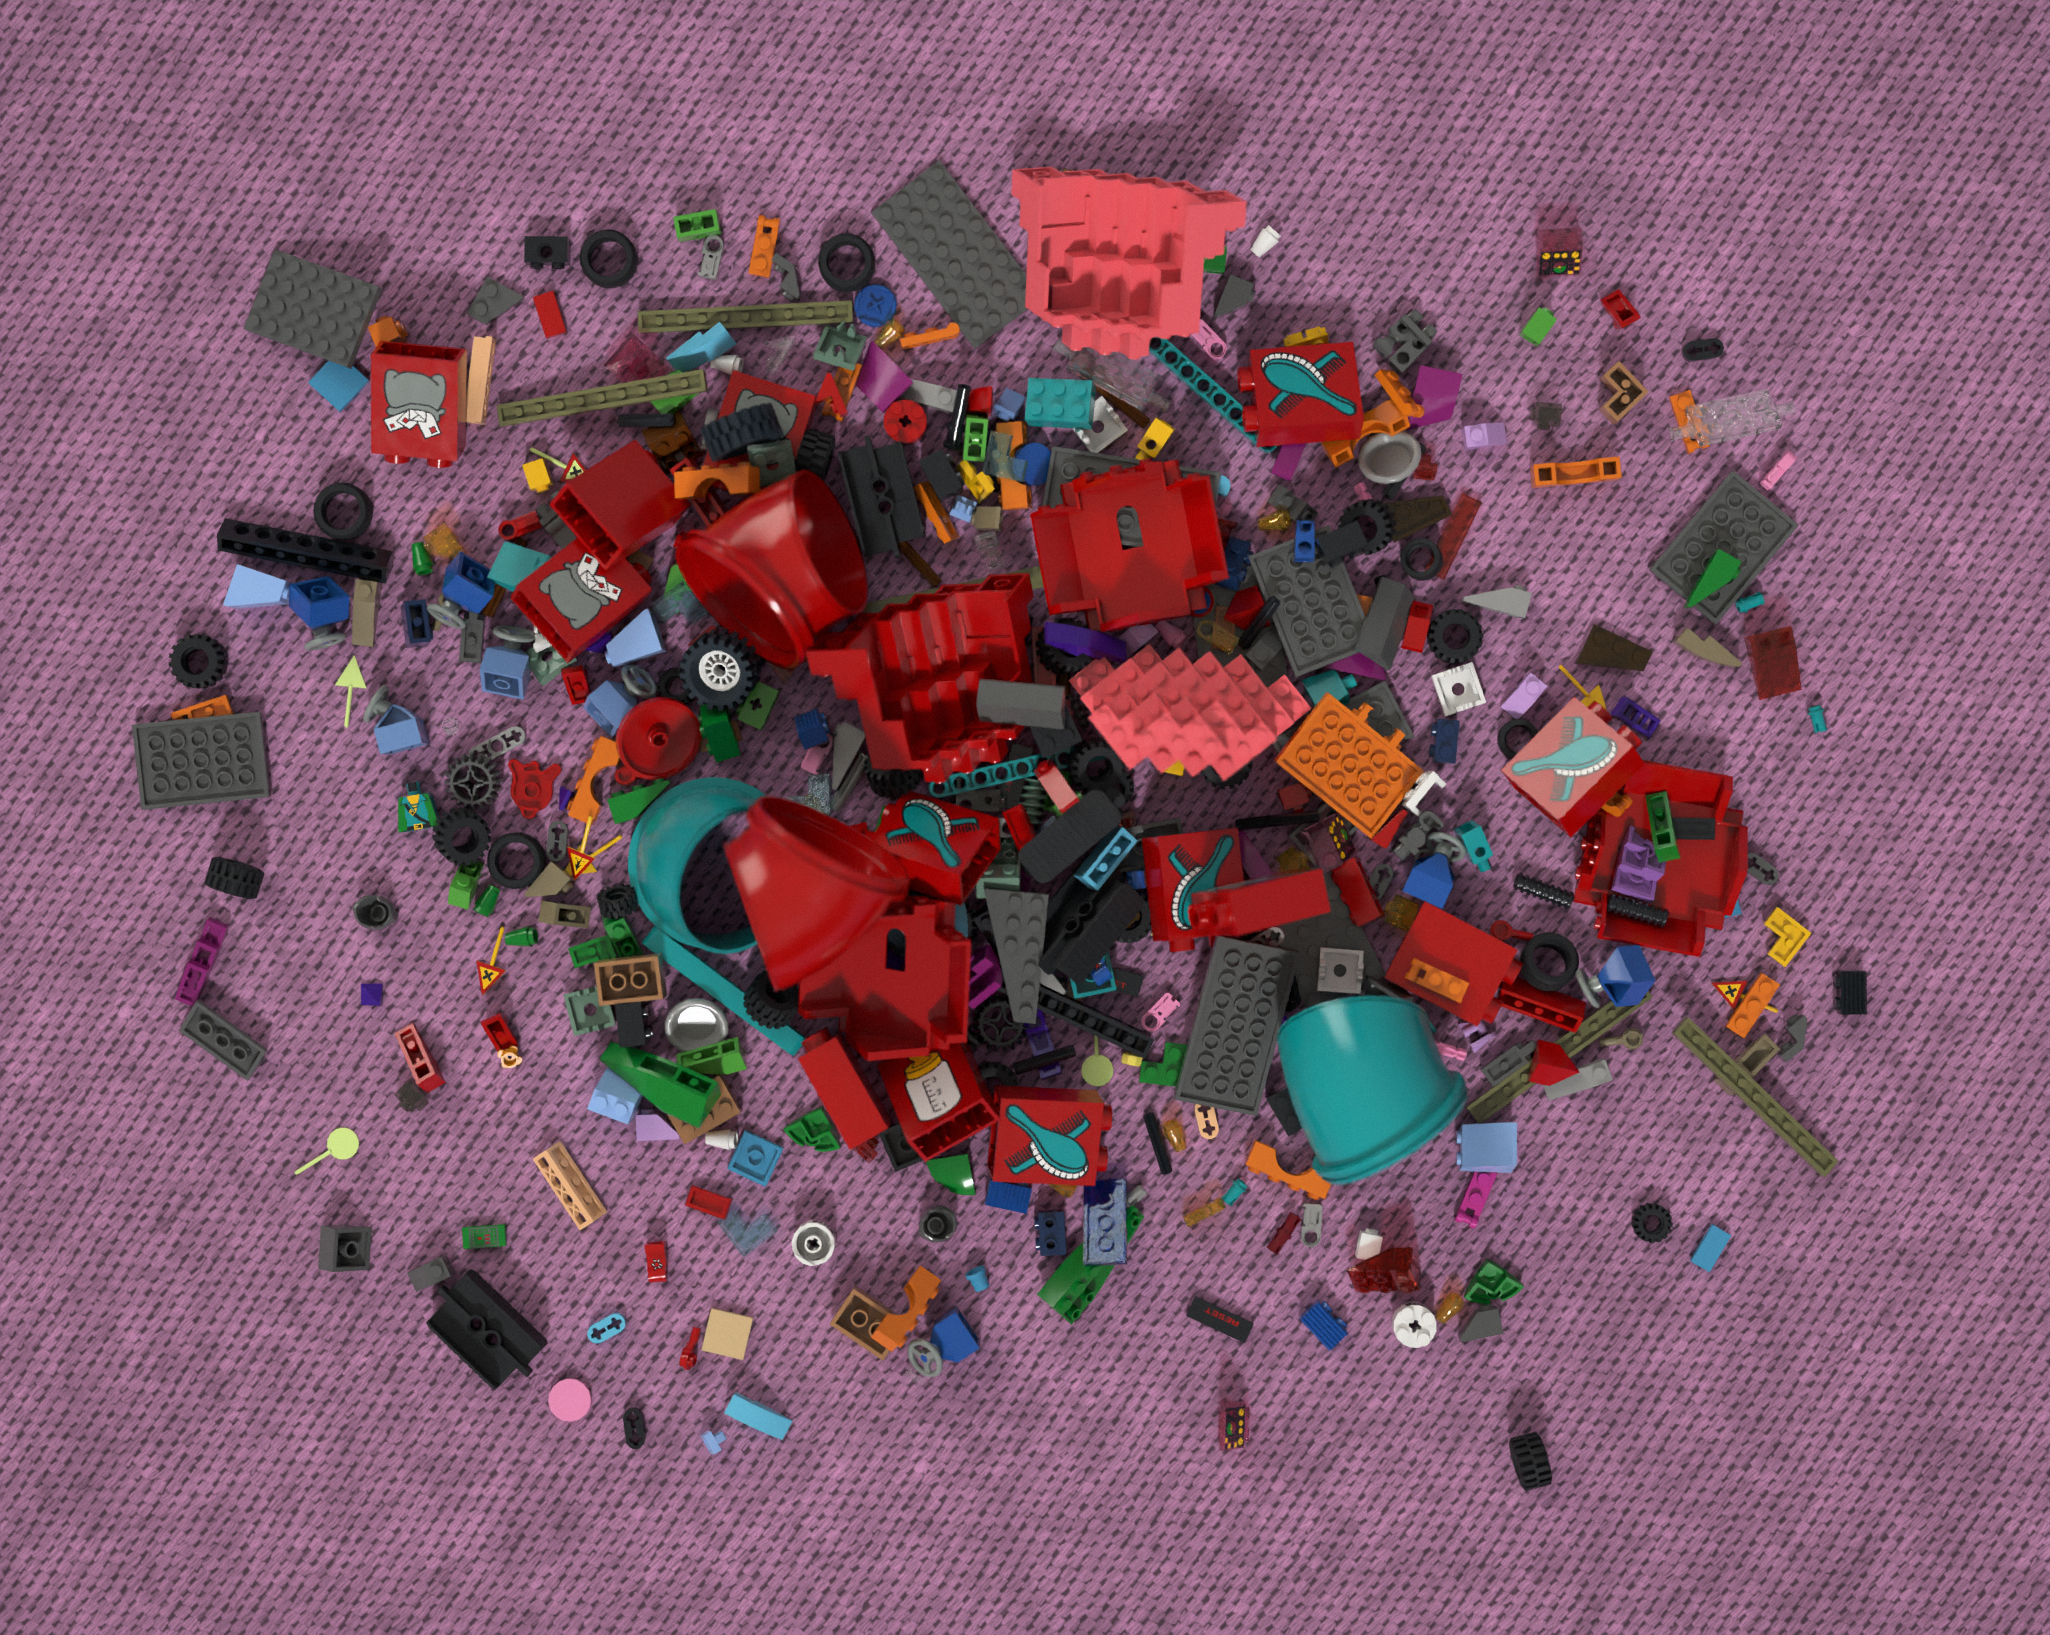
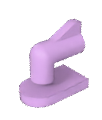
[1459,1020,1497,1053]

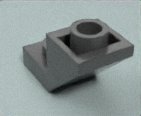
[771,253,801,301]
[1267,484,1318,523]
[1777,1014,1807,1062]

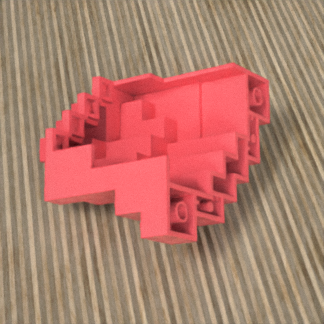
[1011,166,1247,360]
[1068,643,1312,780]

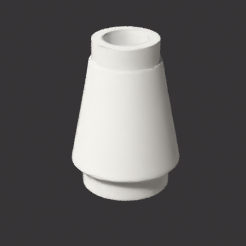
[1250,225,1281,258]
[710,355,744,375]
[705,1129,738,1150]

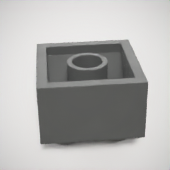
[318,1225,372,1272]

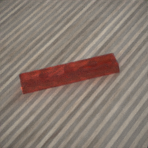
[1424,493,1482,580]

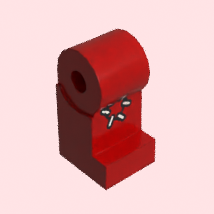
[645,1241,668,1283]

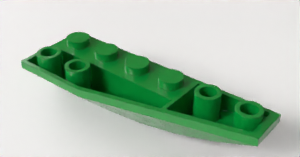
[600,1042,721,1129]
[1037,1205,1145,1325]

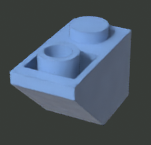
[994,387,1026,423]

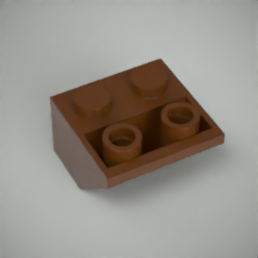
[642,411,703,475]

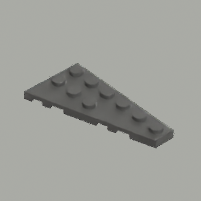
[1272,681,1415,754]
[984,888,1049,1024]

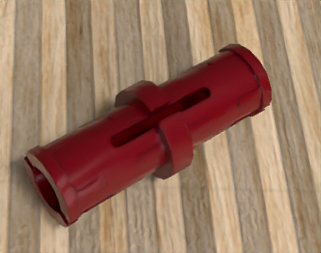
[1267,1212,1302,1255]

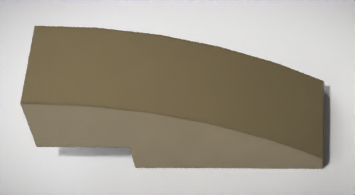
[1673,628,1742,668]
[1714,1034,1780,1095]

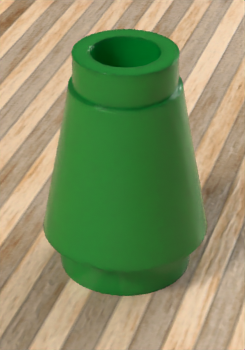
[411,542,434,575]
[473,884,501,918]
[505,926,538,947]

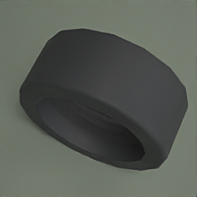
[1400,538,1443,581]
[1497,719,1538,759]

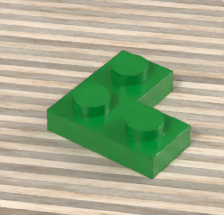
[568,935,618,968]
[1139,1042,1187,1087]

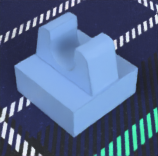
[949,495,977,523]
[700,1431,727,1455]

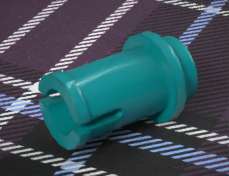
[1735,591,1765,613]
[1807,705,1828,733]
[1221,1178,1248,1207]

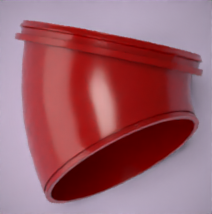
[676,470,868,669]
[723,796,910,992]

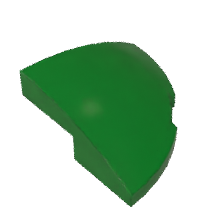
[783,1106,841,1152]
[926,1153,976,1195]
[1464,1258,1524,1304]

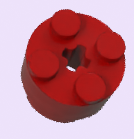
[884,400,928,445]

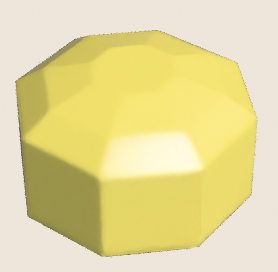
[1121,1051,1142,1067]

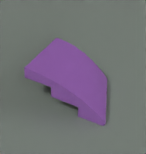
[1611,825,1666,903]

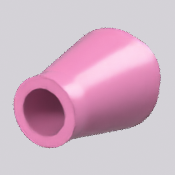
[1155,620,1187,649]

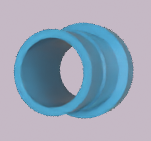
[965,1266,990,1292]

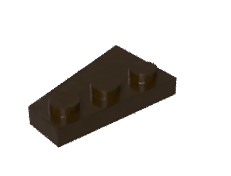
[1381,495,1452,543]
[1575,624,1653,671]

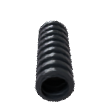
[1513,872,1574,910]
[1607,893,1669,928]

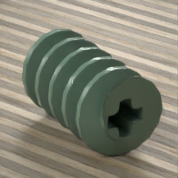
[1019,778,1048,824]

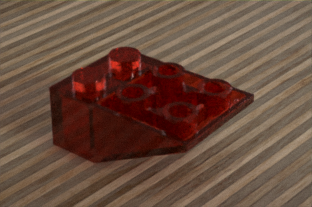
[1744,626,1802,700]
[1347,1247,1421,1293]

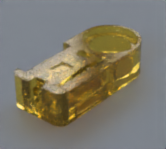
[1197,620,1239,655]
[1182,1198,1226,1227]

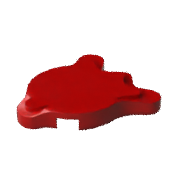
[508,759,562,819]

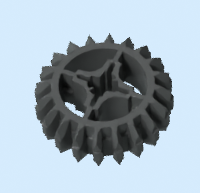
[444,752,503,810]

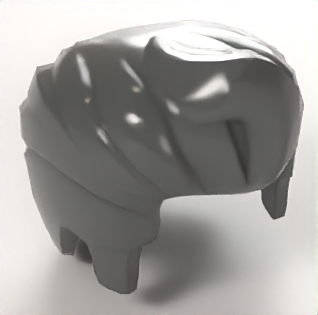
[353,894,398,930]
[918,1205,957,1243]

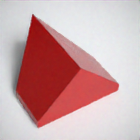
[1224,585,1270,630]
[1528,1039,1580,1086]

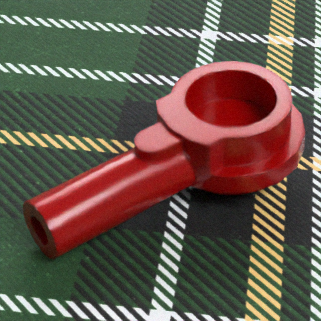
[615,765,644,786]
[1490,920,1533,941]
[679,1327,701,1370]

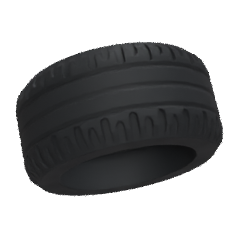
[580,229,638,288]
[818,233,875,292]
[313,482,373,540]
[487,833,546,889]
[1519,932,1579,991]

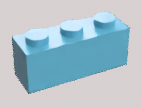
[1074,826,1137,891]

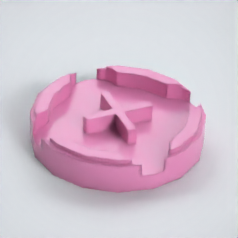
[548,1378,592,1422]

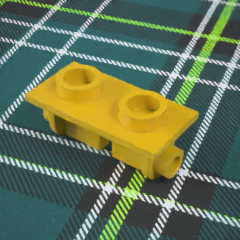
[1283,326,1329,347]

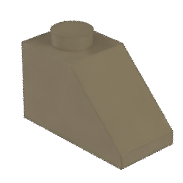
[971,507,1004,532]
[524,862,575,897]
[538,900,591,928]

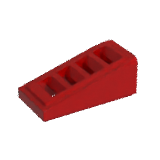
[1369,809,1408,849]

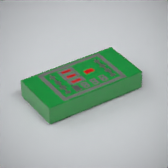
[462,1224,507,1249]

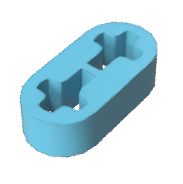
[587,1313,627,1343]

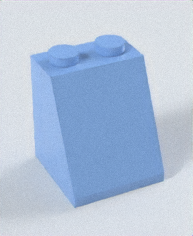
[223,564,293,609]
[604,609,667,668]
[587,1067,643,1124]
[1456,1122,1517,1173]

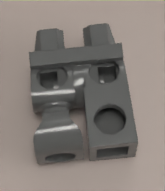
[1372,309,1437,375]
[535,489,577,549]
[1391,810,1444,861]

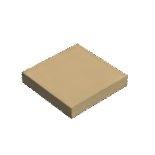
[702,1308,754,1360]

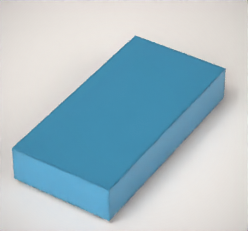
[1690,1224,1731,1272]

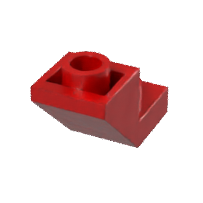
[1401,601,1434,653]

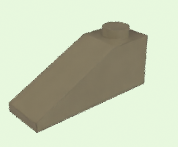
[352,579,382,647]

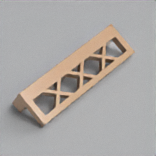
[466,336,496,425]
[533,1141,607,1230]

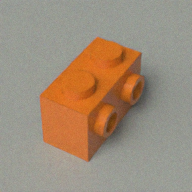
[368,316,408,346]

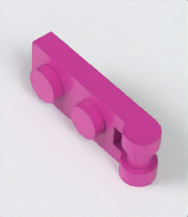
[1454,1172,1498,1229]

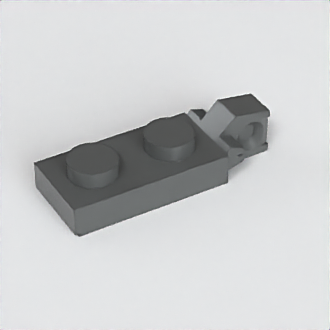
[459,611,485,663]
[1480,1039,1536,1087]

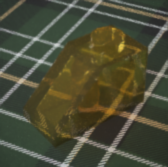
[423,523,467,560]

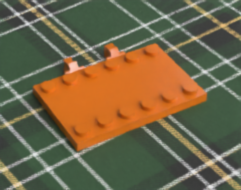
[1274,692,1424,839]

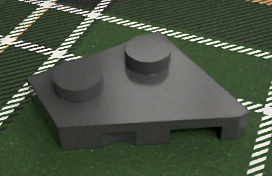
[467,277,525,325]

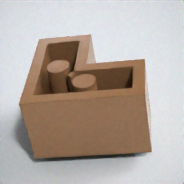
[1599,361,1649,425]

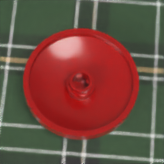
[616,697,702,780]

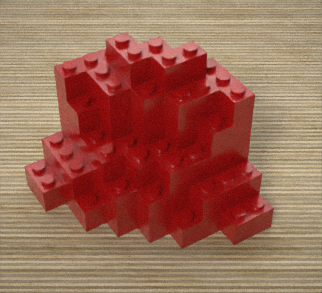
[806,573,1034,784]

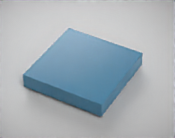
[308,361,370,412]
[727,1129,784,1187]

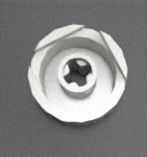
[792,1220,836,1266]
[1391,1302,1436,1348]

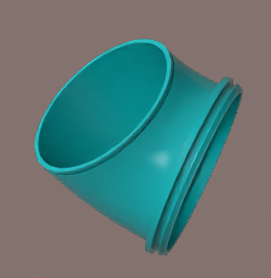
[628,777,767,954]
[1277,996,1468,1185]

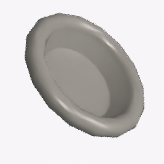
[1358,431,1422,484]
[665,998,728,1052]

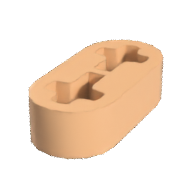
[1194,1104,1219,1139]

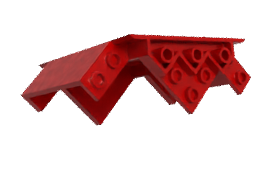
[1030,458,1229,633]
[1573,760,1748,957]
[798,895,971,1061]

